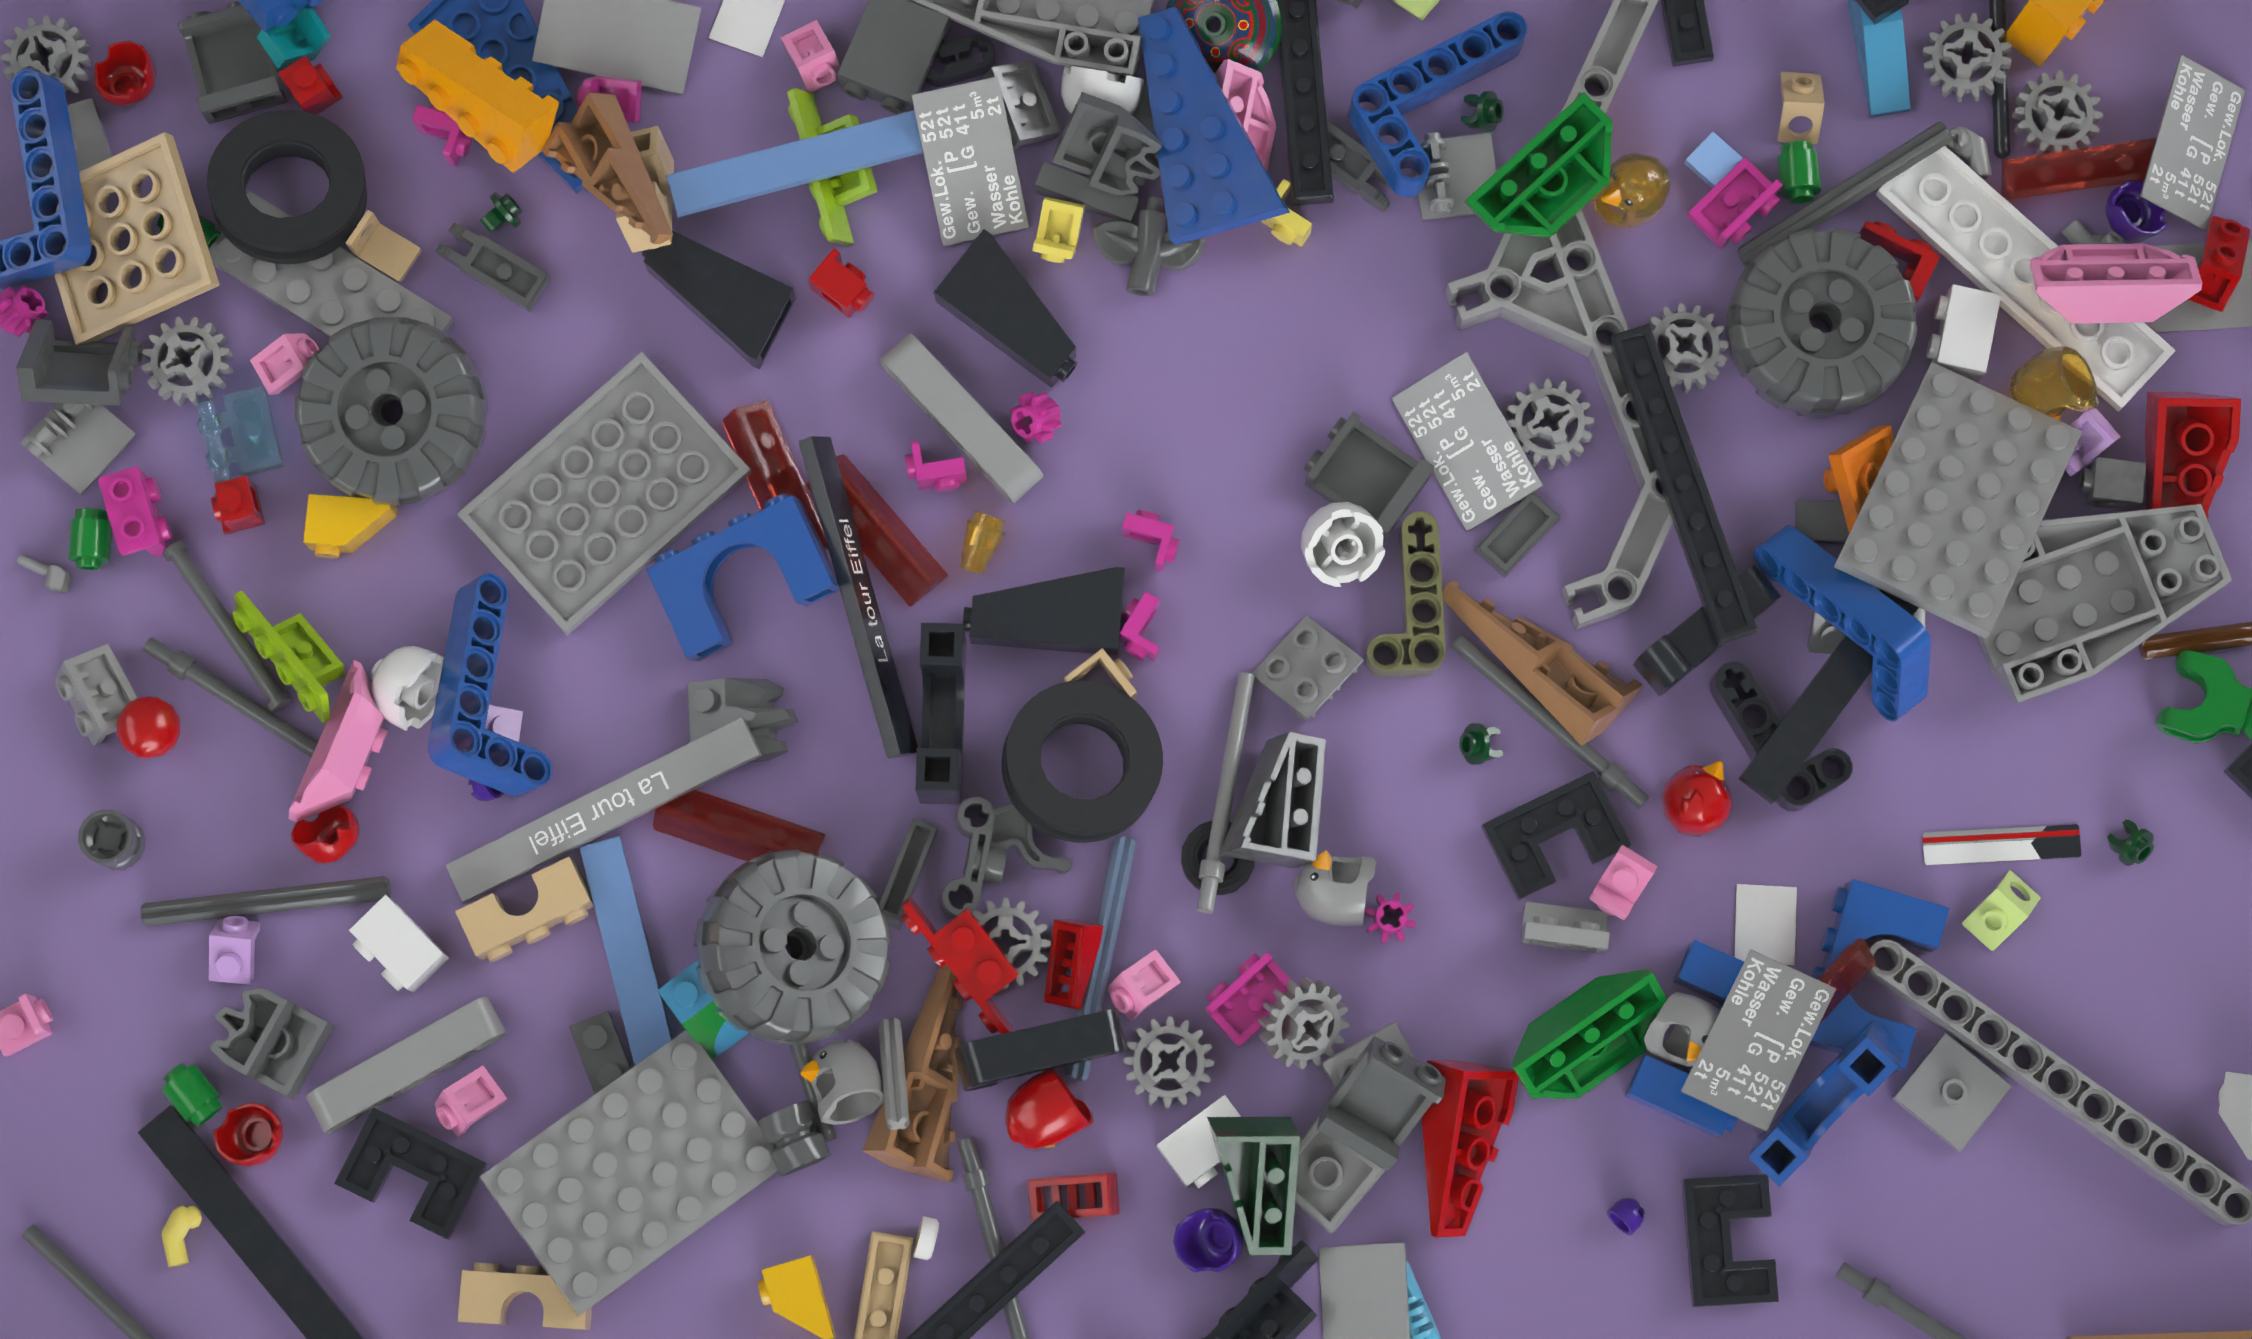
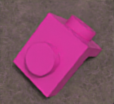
[577,76,642,123]
[412,104,472,166]
[905,441,967,492]
[1122,510,1180,572]
[1120,591,1160,661]

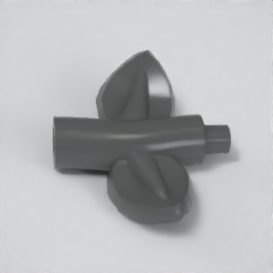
[1093,196,1206,296]

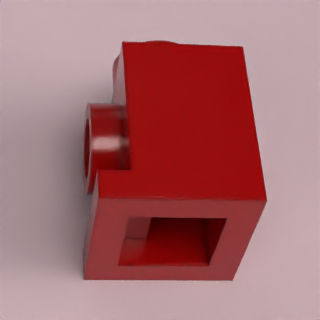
[278,56,343,115]
[808,248,874,318]
[211,476,265,535]

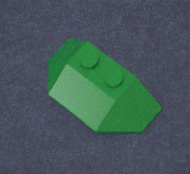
[1464,92,1613,238]
[1511,969,1667,1099]

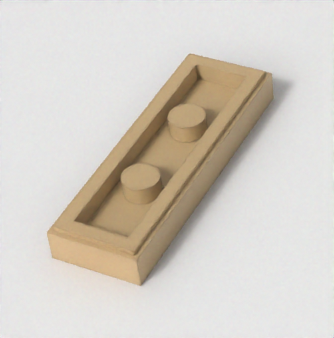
[854,1231,914,1339]

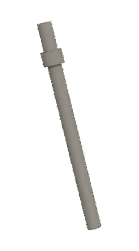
[1197,672,1255,914]

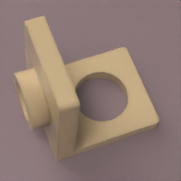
[1777,72,1825,144]
[346,210,421,283]
[1063,648,1137,700]

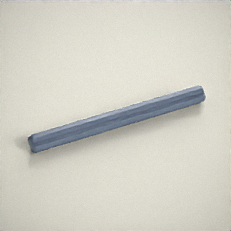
[1066,836,1136,1081]

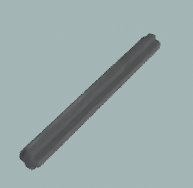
[1737,122,1952,266]
[141,876,391,927]

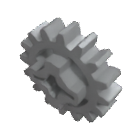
[1923,13,2012,103]
[0,15,93,94]
[2011,70,2103,160]
[1648,303,1729,394]
[141,317,233,406]
[1506,379,1594,469]
[972,898,1051,990]
[1258,977,1349,1070]
[1123,1016,1214,1109]

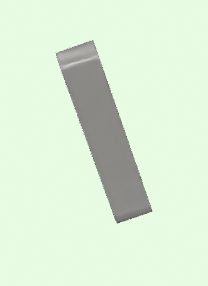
[879,333,1044,504]
[305,996,507,1134]

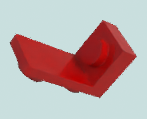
[2187,216,2250,312]
[1859,221,1941,303]

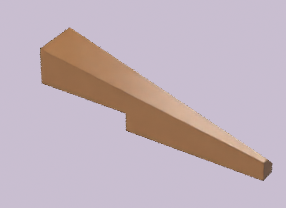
[542,92,673,244]
[1442,580,1643,746]
[862,965,963,1182]

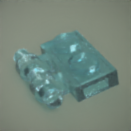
[197,386,284,483]

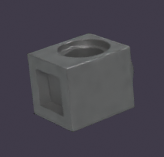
[2079,457,2146,511]

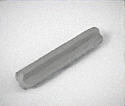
[878,1017,910,1130]

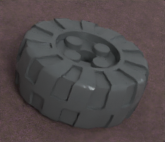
[1727,227,1917,418]
[295,316,488,506]
[694,850,891,1045]

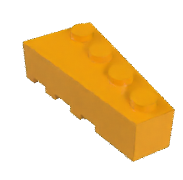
[2006,0,2105,68]
[396,20,559,174]

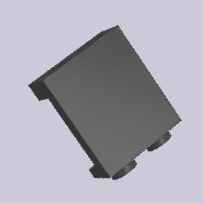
[837,0,950,115]
[178,1,287,124]
[16,320,142,406]
[1304,412,1435,540]
[1317,1036,1446,1171]

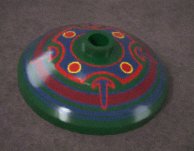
[1166,0,1283,74]

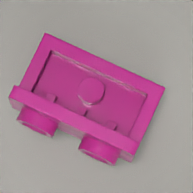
[1686,157,1783,250]
[98,466,173,557]
[1205,952,1291,1048]

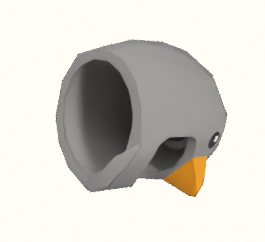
[1294,850,1377,927]
[1644,992,1721,1068]
[800,1039,884,1125]

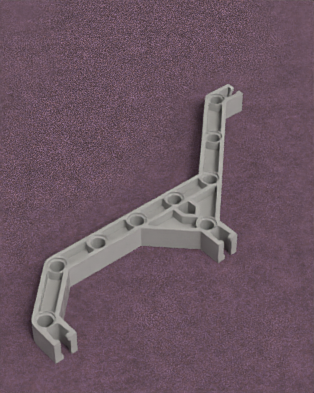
[1445,0,1673,631]

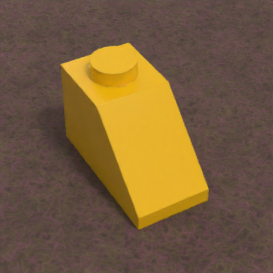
[303,494,398,559]
[757,1255,836,1339]

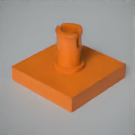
[1823,425,1895,532]

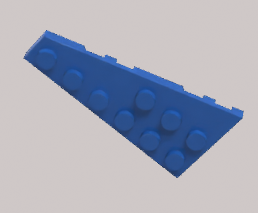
[407,0,583,194]
[1138,7,1290,245]

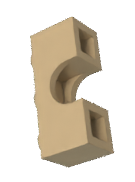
[616,126,674,253]
[455,857,594,962]
[457,1263,592,1330]

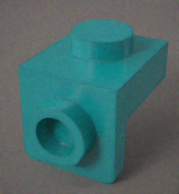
[256,6,331,69]

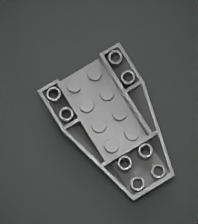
[908,0,1155,77]
[1977,504,2232,704]

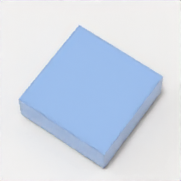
[1684,132,1743,189]

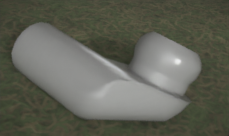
[1947,127,1992,180]
[2062,219,2125,244]

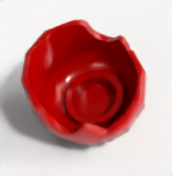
[94,41,156,107]
[116,696,181,759]
[290,805,359,864]
[214,1102,284,1167]

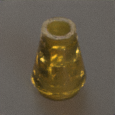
[960,511,1006,575]

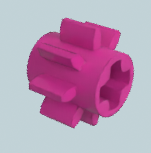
[0,285,48,337]
[1010,392,1062,443]
[1364,892,1416,945]

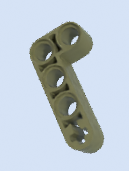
[1365,511,1446,678]

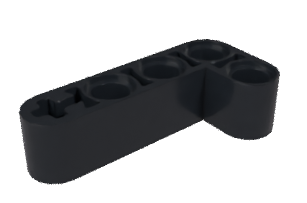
[1633,565,1781,697]
[1710,662,1853,811]
[954,1009,1128,1092]

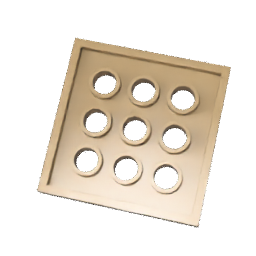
[54,132,220,345]

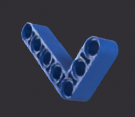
[1348,11,1527,198]
[0,69,91,289]
[1754,525,1931,722]
[428,573,553,797]

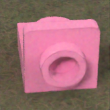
[780,20,840,93]
[250,333,319,395]
[1589,845,1658,920]
[1107,949,1181,1021]
[0,993,53,1057]
[434,1065,507,1137]

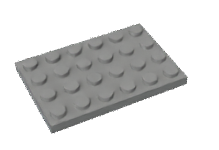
[457,352,752,636]
[1834,362,2083,639]
[479,1030,778,1316]

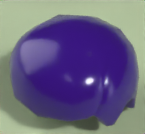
[2105,180,2168,242]
[1173,1208,1243,1272]

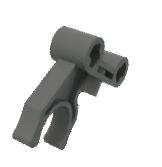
[939,797,1078,919]

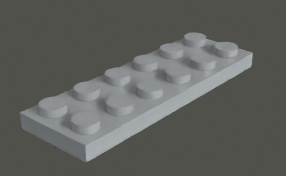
[209,191,454,338]

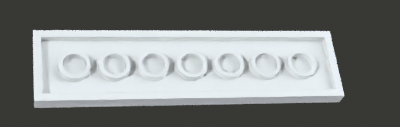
[1875,146,2176,412]

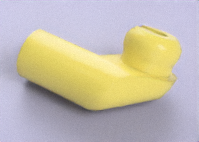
[161,1205,202,1268]

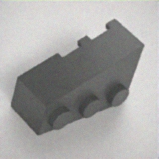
[1219,732,1326,868]

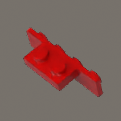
[901,896,1019,1034]

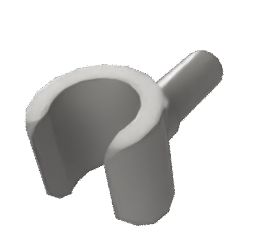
[17,554,71,593]

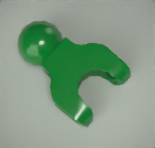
[2155,650,2252,744]

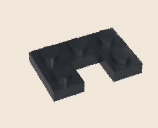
[1481,771,1631,901]
[334,1108,488,1240]
[1682,1174,1779,1307]

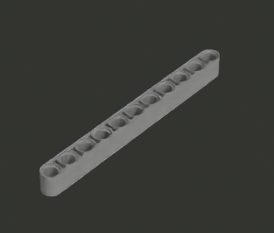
[1861,940,2252,1226]

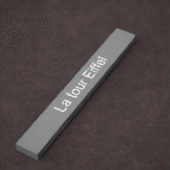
[445,717,762,903]

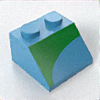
[657,960,750,1061]

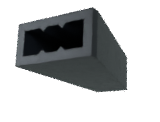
[934,229,1078,388]
[642,231,796,369]
[963,567,1125,656]

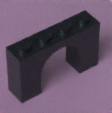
[915,623,967,805]

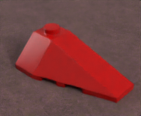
[2145,392,2241,519]
[1422,1060,1519,1237]

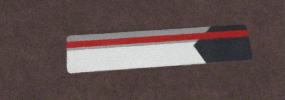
[1922,824,2081,865]

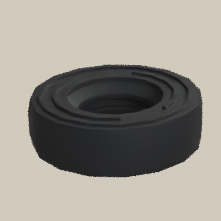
[1181,820,1255,895]

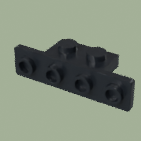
[1201,1240,1318,1339]

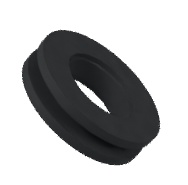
[207,110,367,264]
[1002,681,1163,843]

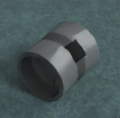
[78,810,145,870]
[758,1100,831,1176]

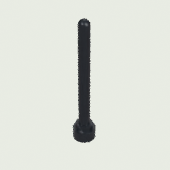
[1989,0,2010,159]

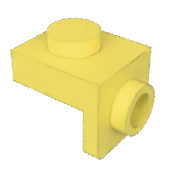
[1261,179,1312,247]
[1032,197,1085,263]

